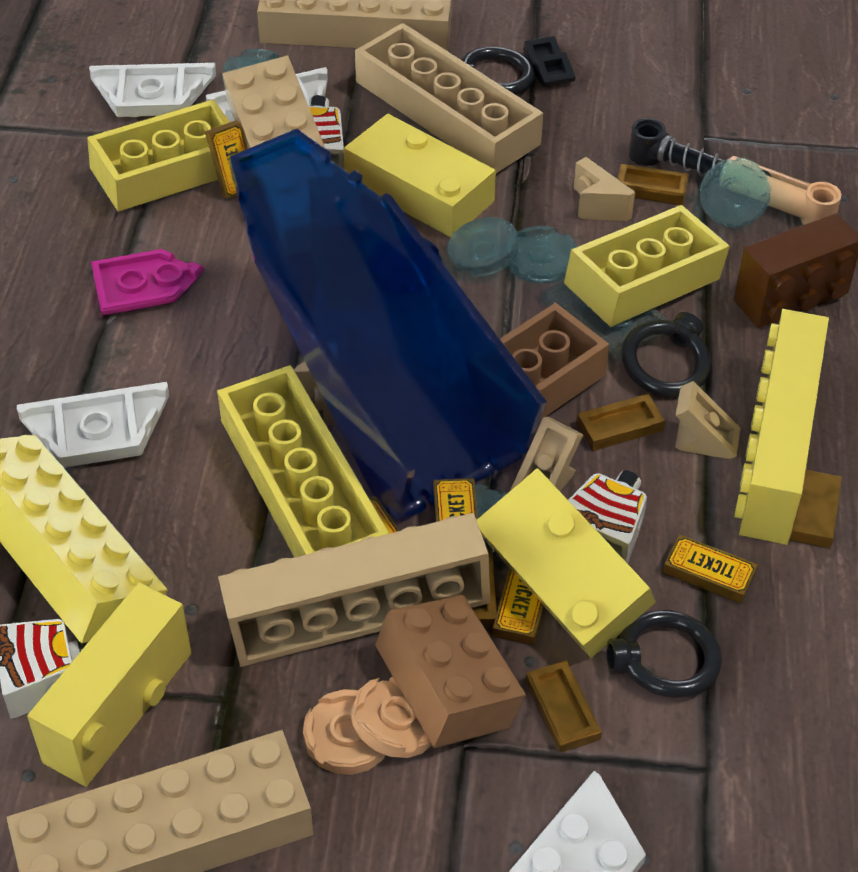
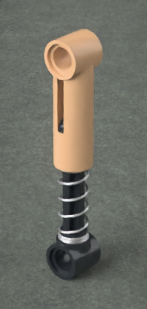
[629,118,842,225]

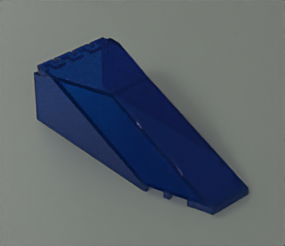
[230,129,547,521]

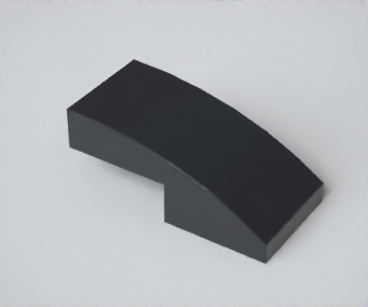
[523,36,576,87]

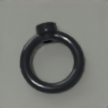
[461,47,535,95]
[622,312,711,397]
[606,610,722,698]

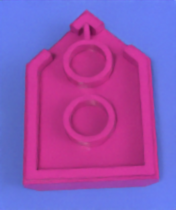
[91,249,205,315]

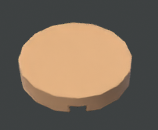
[351,677,432,758]
[303,689,387,775]

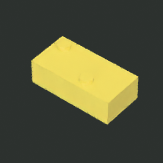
[87,99,230,212]
[344,114,496,238]
[564,205,730,327]
[476,468,656,659]
[27,582,192,787]

